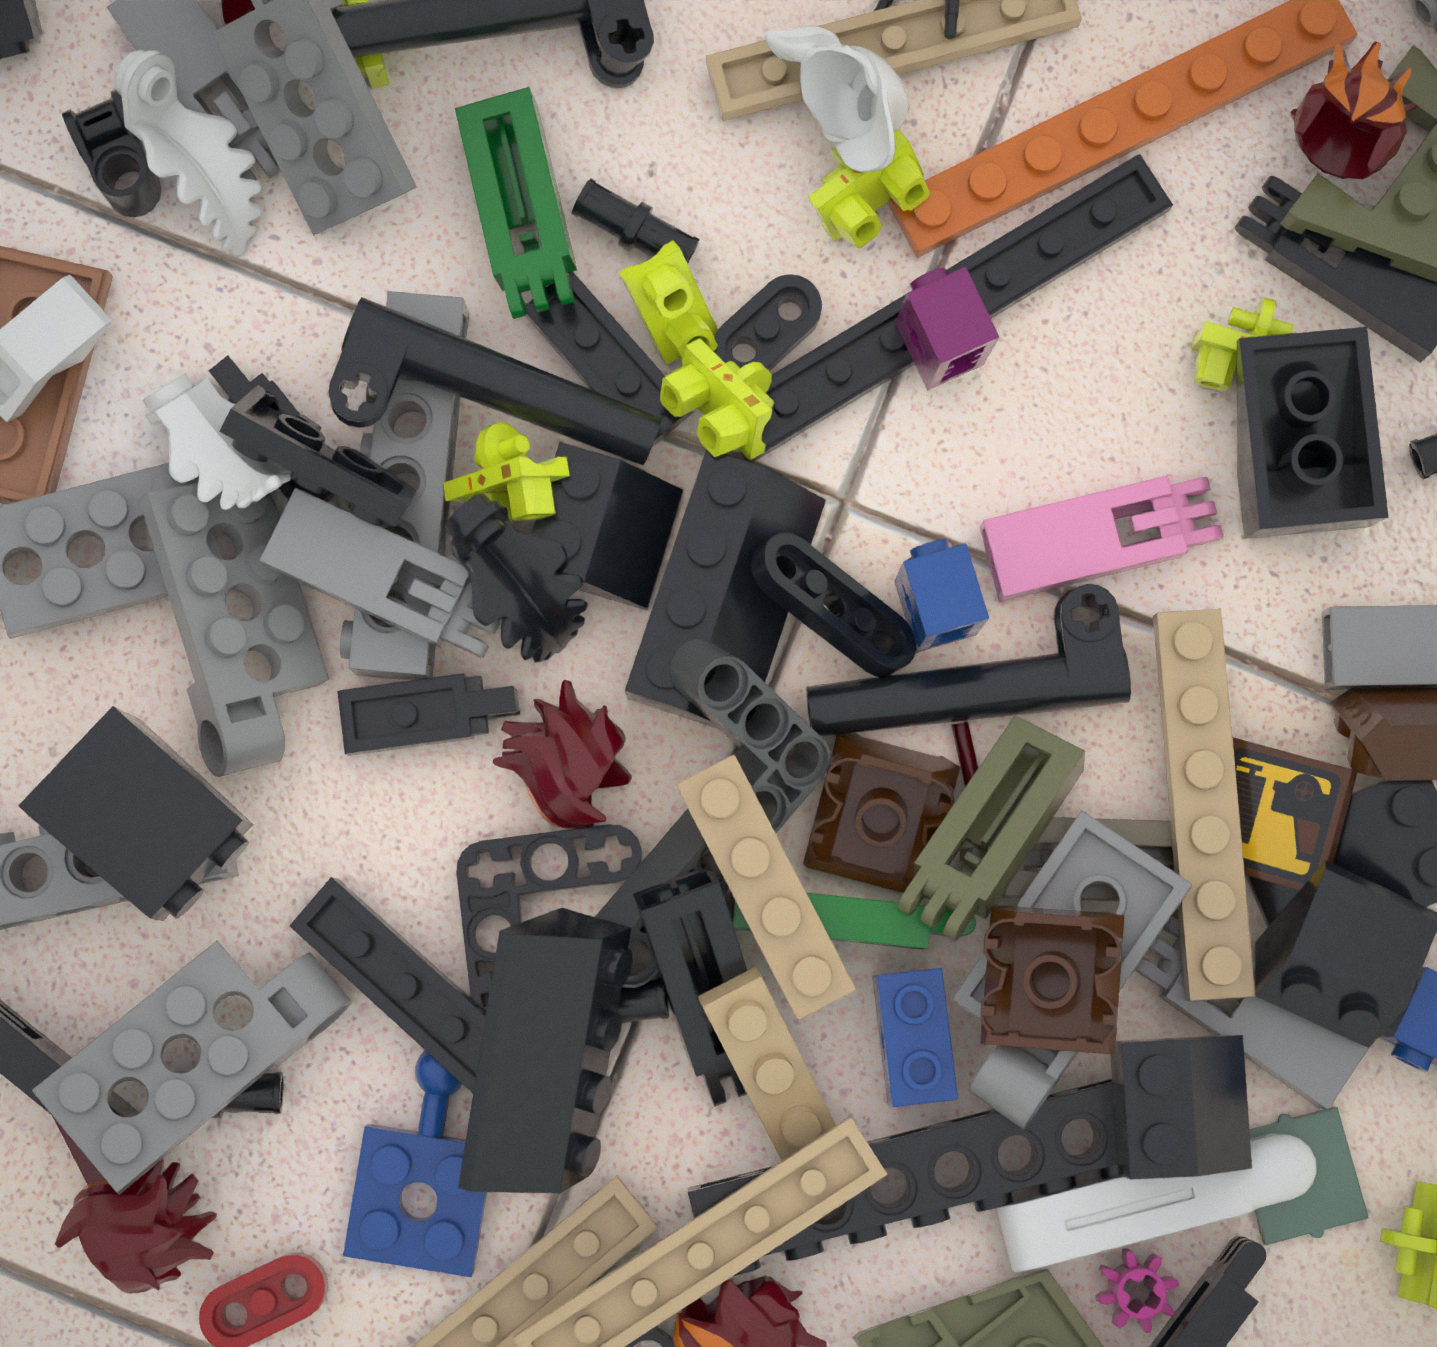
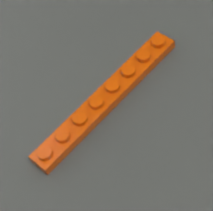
[888,0,1358,258]

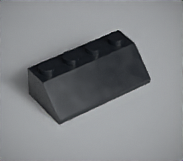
[625,449,826,729]
[458,908,633,1194]

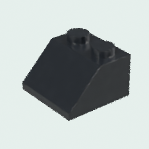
[531,442,683,610]
[1255,860,1437,1048]
[1110,1035,1252,1180]

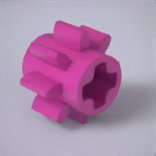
[1095,1248,1179,1333]

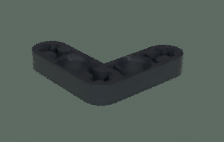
[456,824,642,1011]

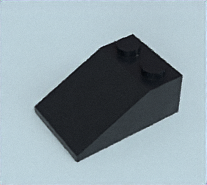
[1237,327,1389,539]
[1245,780,1437,928]

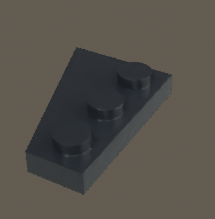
[219,385,417,527]

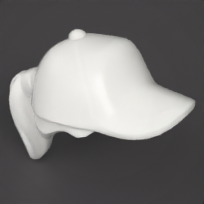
[764,26,909,173]

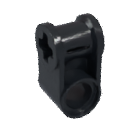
[62,89,162,218]

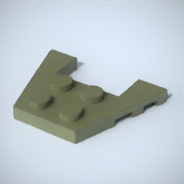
[1280,45,1437,282]
[852,1269,1104,1347]

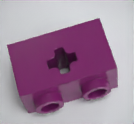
[895,267,999,391]

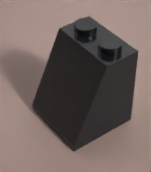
[18,706,254,921]

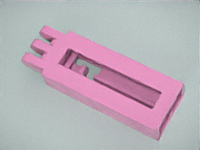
[979,475,1224,602]

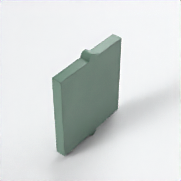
[1249,1107,1369,1245]

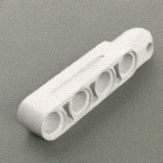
[995,1133,1317,1272]

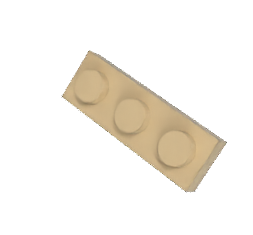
[698,967,836,1161]

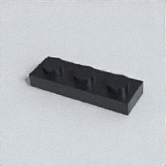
[525,272,693,449]

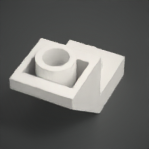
[0,275,113,423]

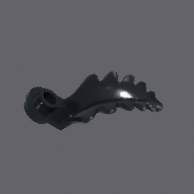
[445,493,588,663]

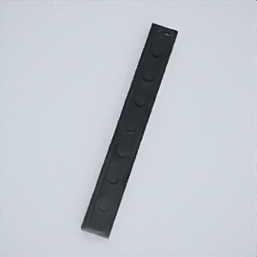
[740,154,1173,463]

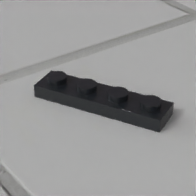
[290,877,486,1093]

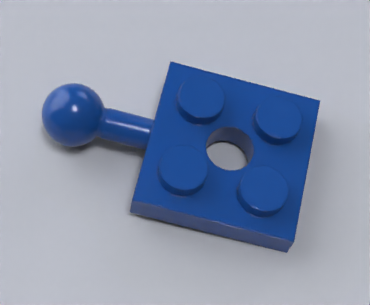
[343,1050,487,1278]

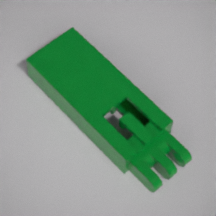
[455,87,577,319]
[732,893,976,950]

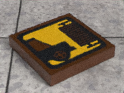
[1233,737,1358,890]

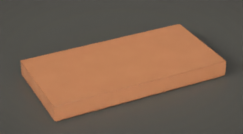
[0,246,113,504]

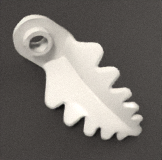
[115,50,263,257]
[143,373,292,510]

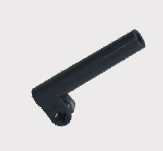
[331,0,654,88]
[328,297,662,466]
[806,584,1131,736]

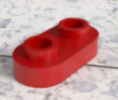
[199,1253,328,1347]

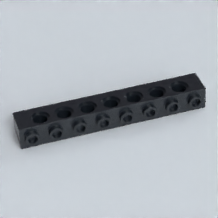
[688,1078,1121,1276]

